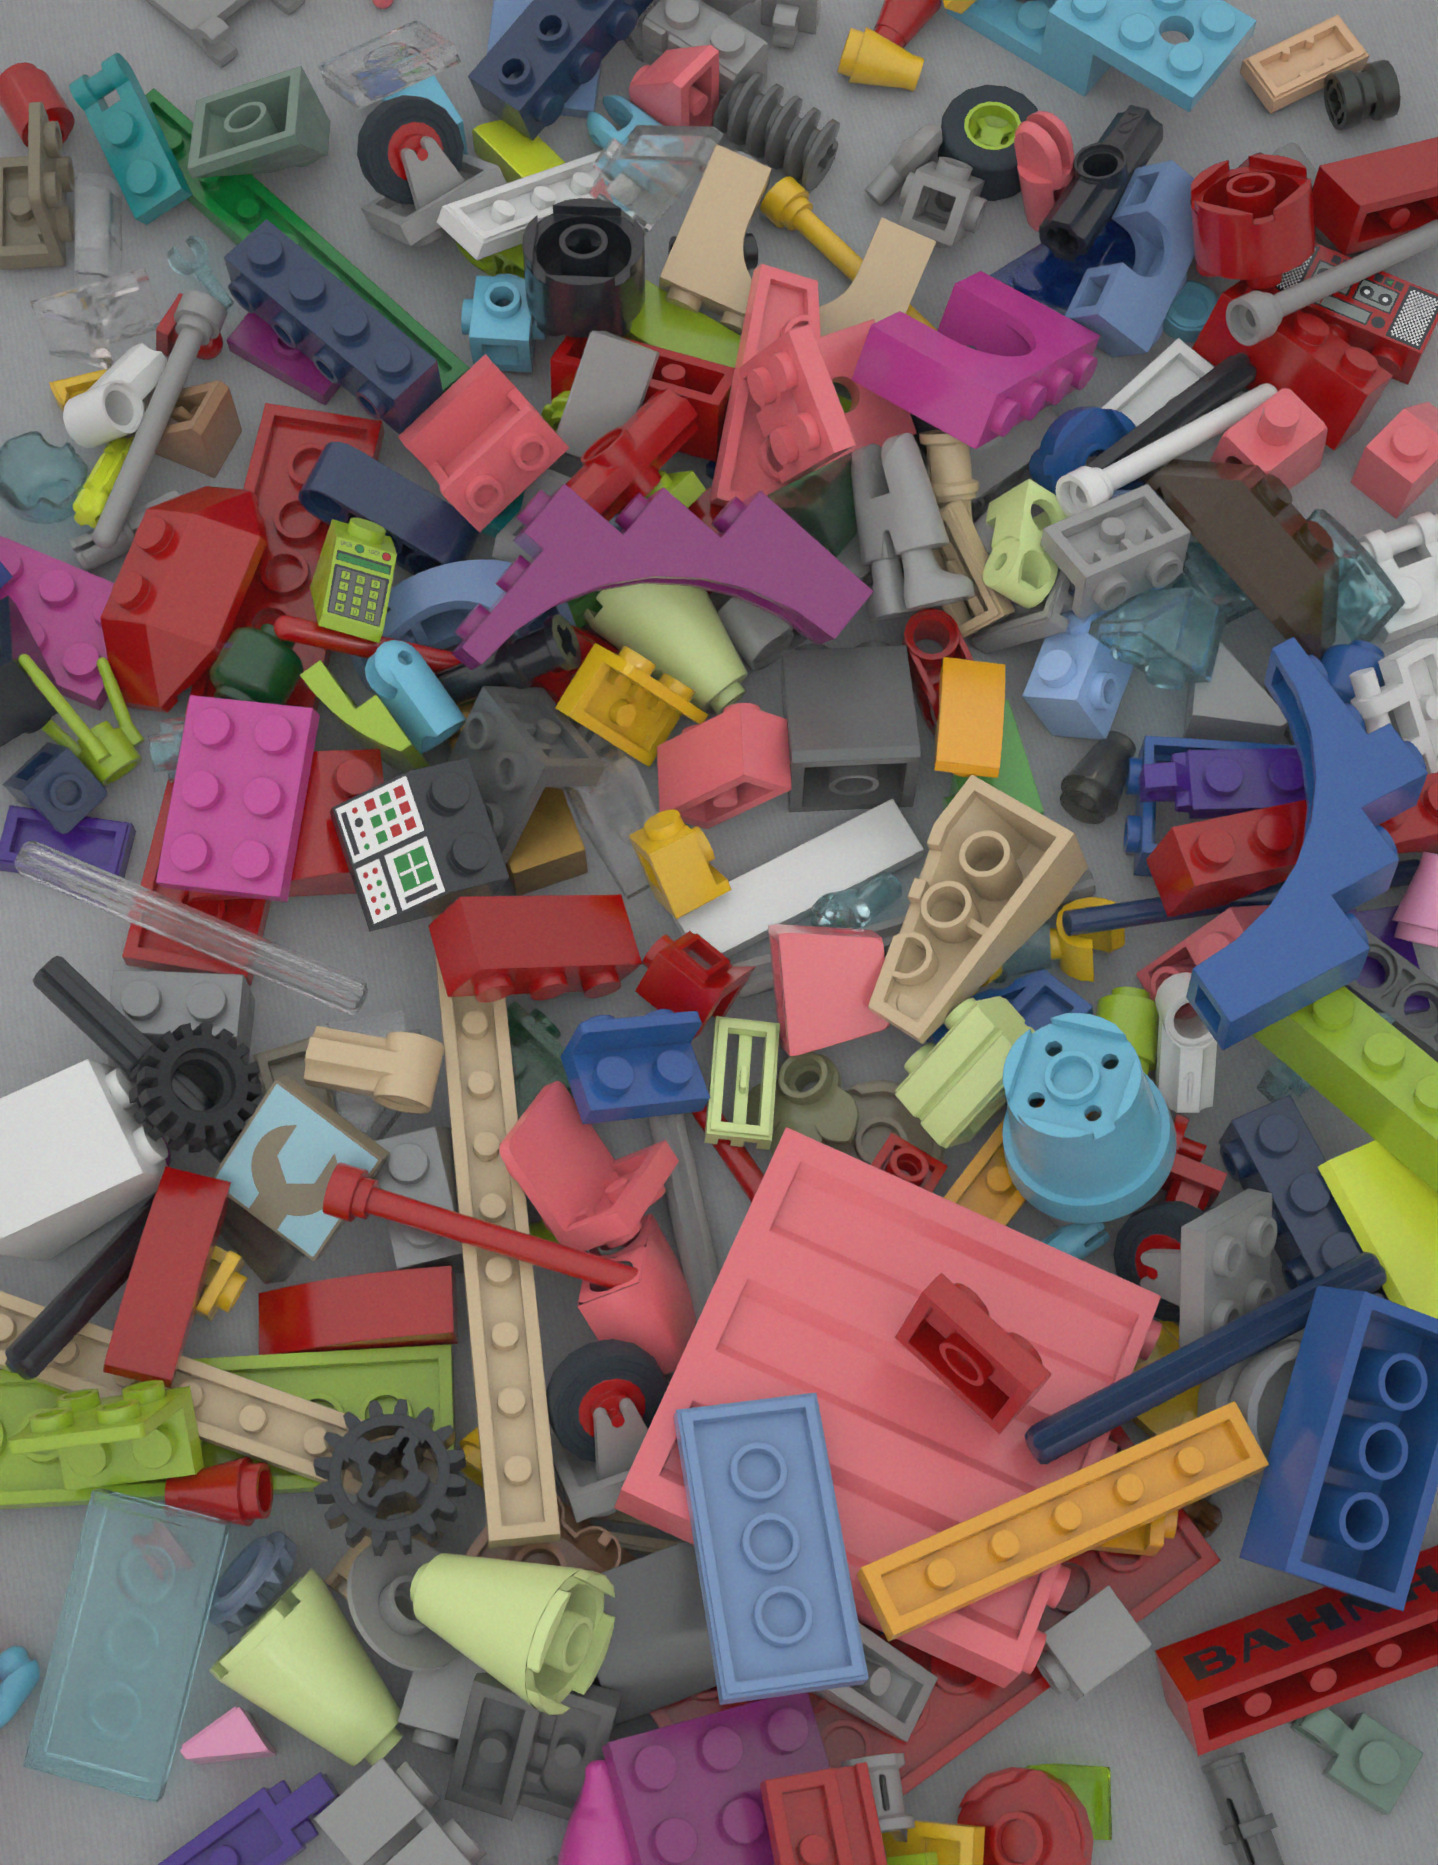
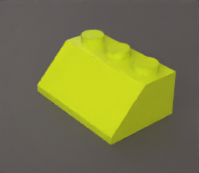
[1318,1140,1438,1319]

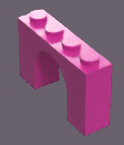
[851,271,1101,449]

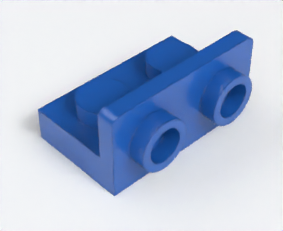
[560,1009,710,1124]

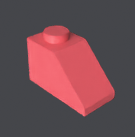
[629,45,719,156]
[1350,402,1438,519]

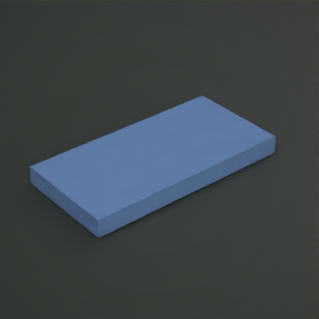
[673,1393,869,1705]

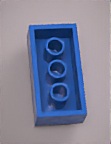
[1239,1285,1438,1611]

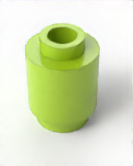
[1096,987,1159,1076]

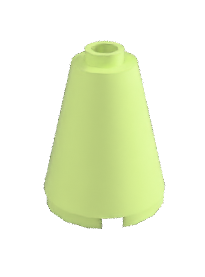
[583,584,748,715]
[410,1553,615,1715]
[209,1568,403,1767]

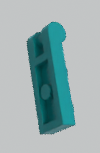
[69,52,193,225]

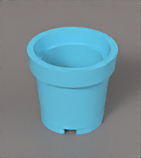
[1003,1013,1177,1224]

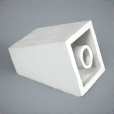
[0,1059,168,1262]

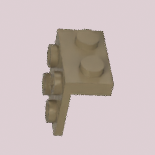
[0,102,75,270]

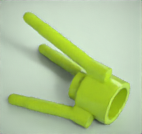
[18,654,145,786]

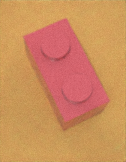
[657,703,792,829]

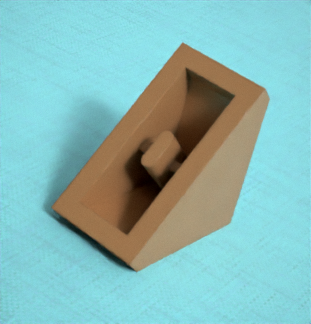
[134,380,242,478]

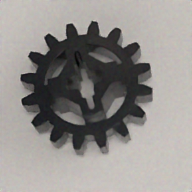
[313,1399,467,1556]

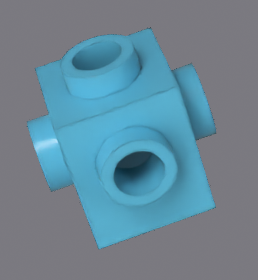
[461,274,546,373]

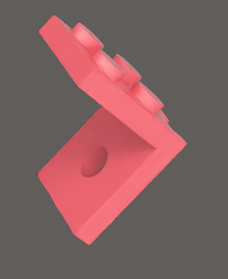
[738,319,917,484]

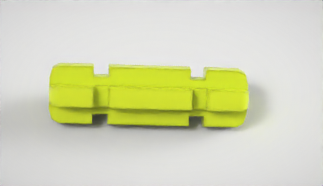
[72,436,134,529]

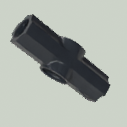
[1039,105,1163,262]

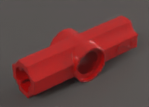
[566,388,699,522]

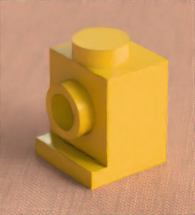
[628,809,732,919]

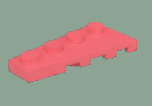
[709,264,830,534]

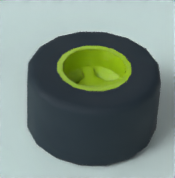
[937,85,1038,201]

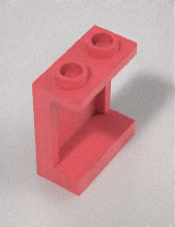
[398,354,569,532]

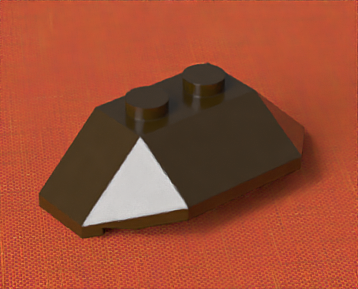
[1147,459,1340,660]

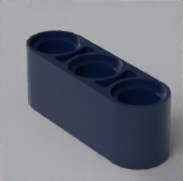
[298,441,480,575]

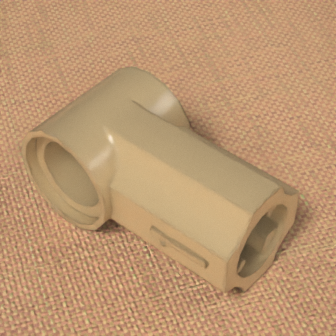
[304,1026,445,1114]

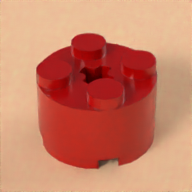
[1190,154,1315,289]

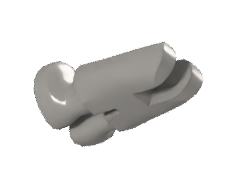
[851,433,976,622]

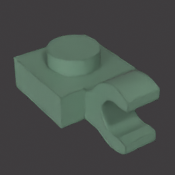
[1290,1708,1424,1815]

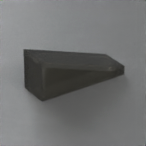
[220,1198,306,1284]

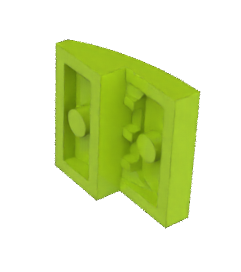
[300,660,431,773]

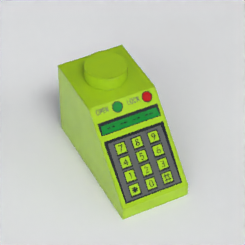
[310,518,397,643]

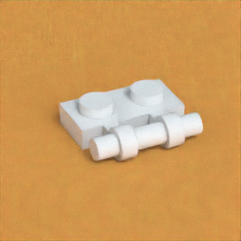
[1340,511,1438,644]
[1349,637,1438,774]

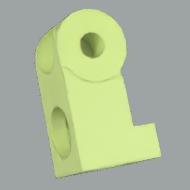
[983,479,1068,609]

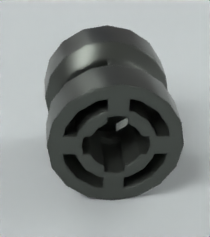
[1324,59,1401,130]

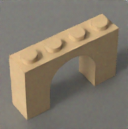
[659,144,936,337]

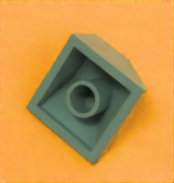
[187,66,331,178]

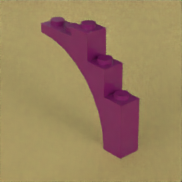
[452,484,874,670]

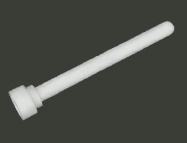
[1056,383,1278,517]

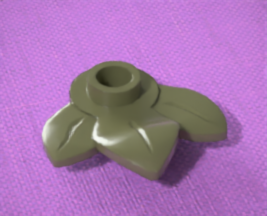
[746,1052,859,1157]

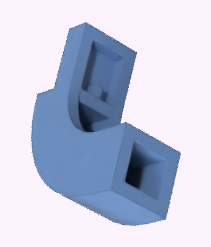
[349,559,576,698]

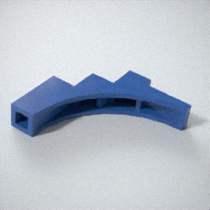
[1186,637,1428,1051]

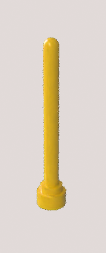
[760,176,937,331]

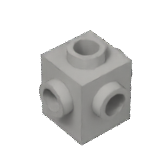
[898,157,987,248]

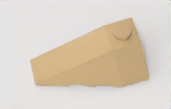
[868,775,1088,1044]

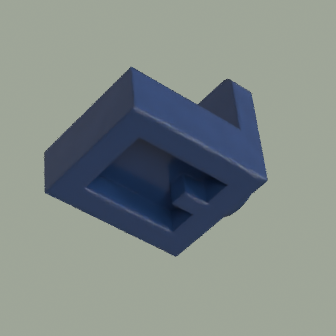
[2,742,107,834]

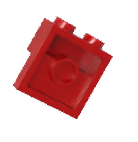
[895,1273,1052,1434]

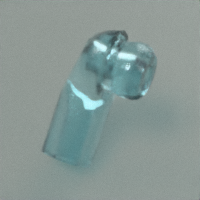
[811,871,902,929]

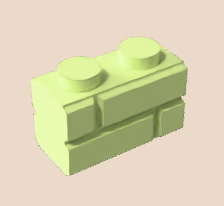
[895,996,1035,1149]

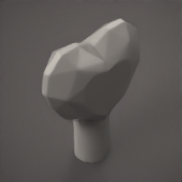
[865,124,942,206]

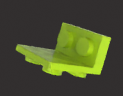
[8,1380,205,1491]

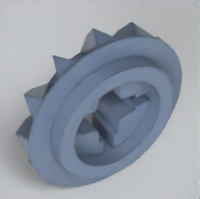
[209,1531,297,1634]

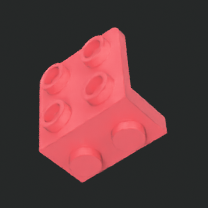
[499,1081,679,1252]

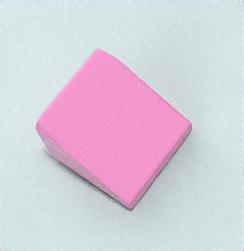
[180,1706,277,1764]

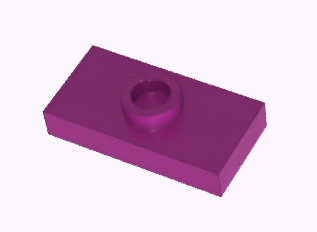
[226,312,341,406]

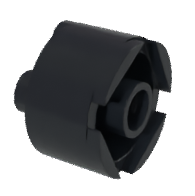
[522,198,645,338]

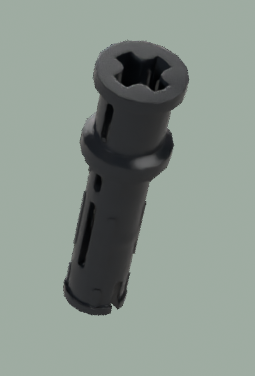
[435,614,581,706]

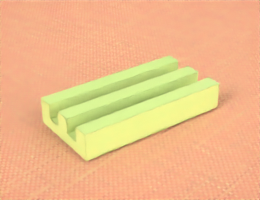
[704,1016,780,1150]

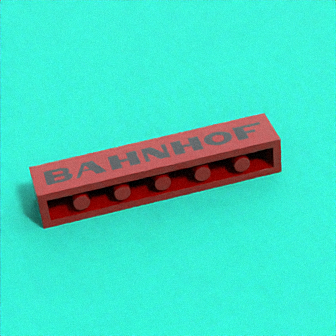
[1154,1545,1438,1756]

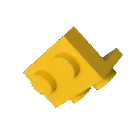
[555,643,708,767]

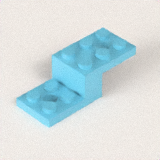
[947,0,1257,112]

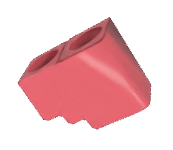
[577,1213,696,1375]

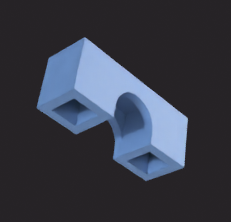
[1065,160,1195,358]

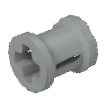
[841,1753,915,1834]

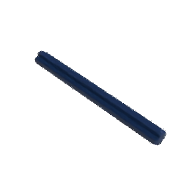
[1024,1252,1387,1464]

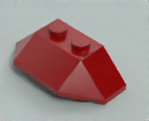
[100,486,267,713]

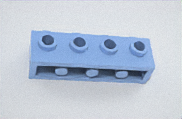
[1022,490,1164,740]

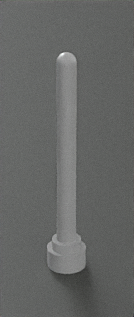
[1226,219,1438,346]
[93,291,228,549]

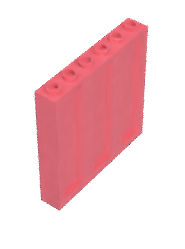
[614,1127,1162,1688]

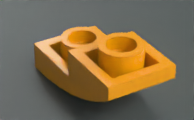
[934,657,1006,778]

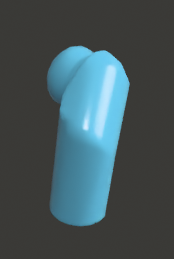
[0,1646,40,1729]

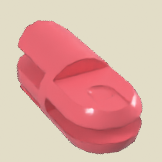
[1014,111,1075,232]

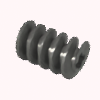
[712,72,840,191]

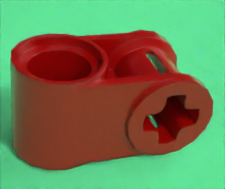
[902,609,974,735]

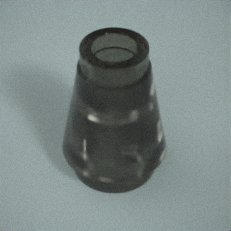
[1060,731,1136,824]

